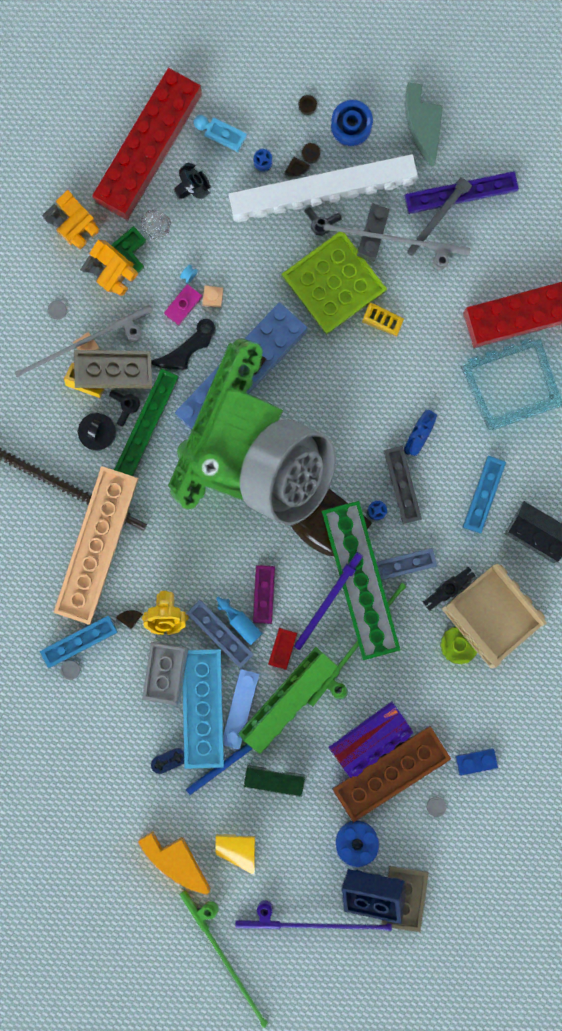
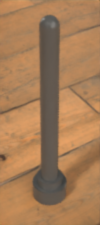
[408,177,472,255]

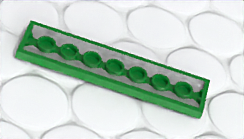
[322,501,400,661]

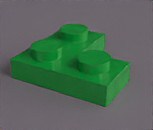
[111,226,147,273]

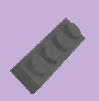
[384,445,422,524]

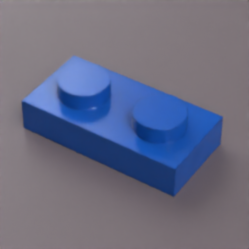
[455,748,498,776]

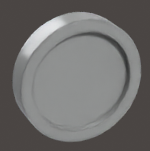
[48,300,67,320]
[60,660,80,680]
[427,797,446,817]

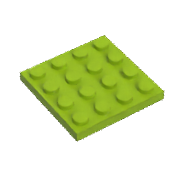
[281,232,387,335]

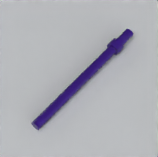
[294,552,363,650]

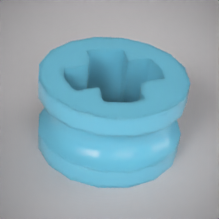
[180,264,198,284]

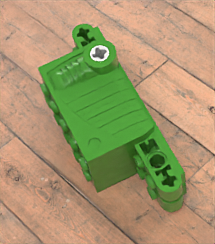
[168,338,283,509]

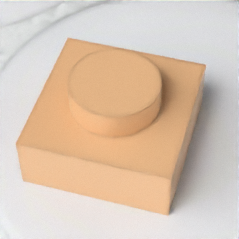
[202,286,224,308]
[73,332,100,350]

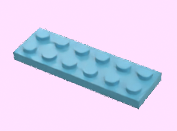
[183,649,224,769]

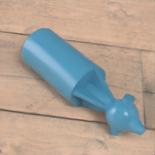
[216,596,263,645]

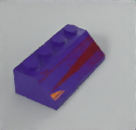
[328,701,414,778]

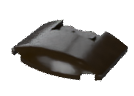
[290,489,372,556]

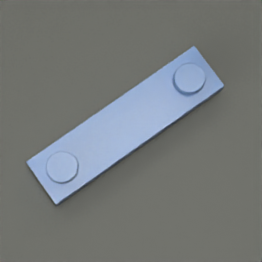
[223,669,259,750]

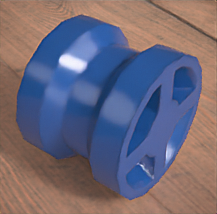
[254,149,272,172]
[367,501,387,521]

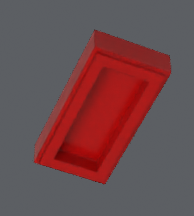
[268,628,297,670]

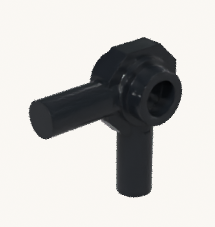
[304,207,342,236]
[109,390,141,427]

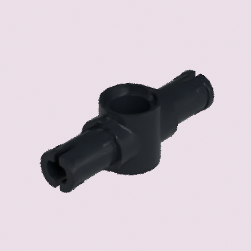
[422,567,475,611]

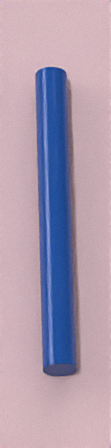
[186,744,253,795]

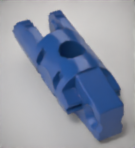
[404,410,437,456]

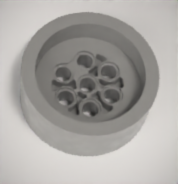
[240,419,336,525]

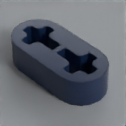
[151,748,184,774]

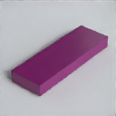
[253,565,275,624]

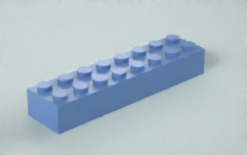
[175,302,307,430]

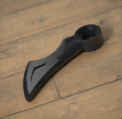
[151,318,216,370]

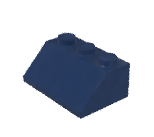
[341,869,406,924]

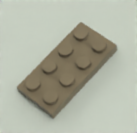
[74,350,152,389]

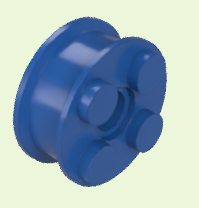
[331,100,373,146]
[336,821,379,867]

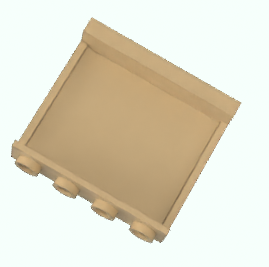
[441,563,547,668]

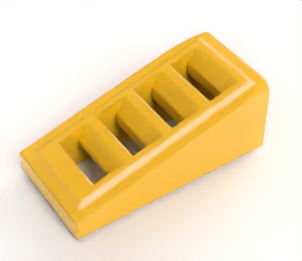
[362,303,404,337]

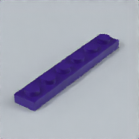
[404,171,519,214]

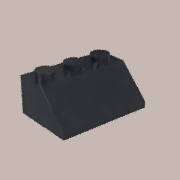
[504,501,562,563]

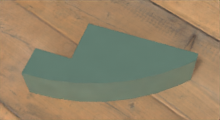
[405,83,443,166]

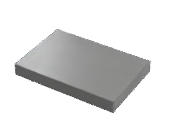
[142,642,188,706]

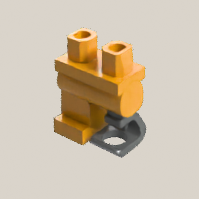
[42,190,100,250]
[80,240,138,296]

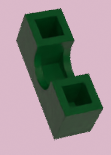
[244,765,305,797]

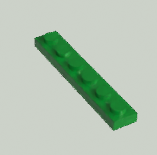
[114,368,179,476]

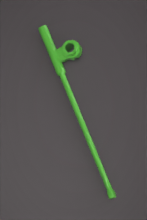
[308,583,406,707]
[179,890,268,1028]

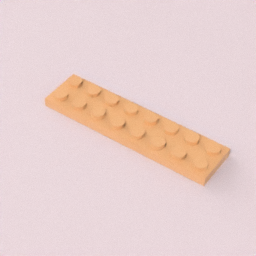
[53,466,139,625]

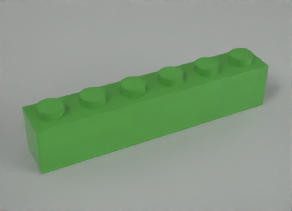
[238,647,338,754]

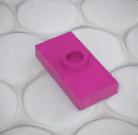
[164,284,202,326]

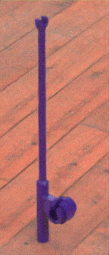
[235,901,392,931]

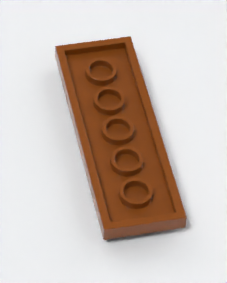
[332,726,451,822]

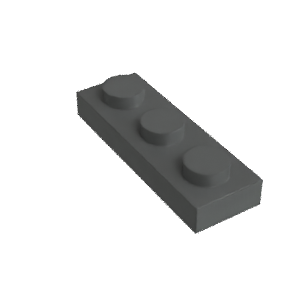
[356,203,390,262]

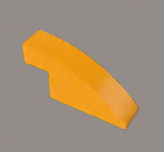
[138,831,211,894]

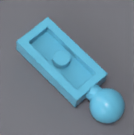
[193,115,247,153]

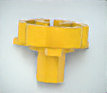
[142,591,189,635]

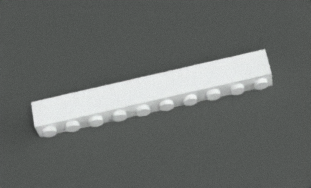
[228,154,418,222]

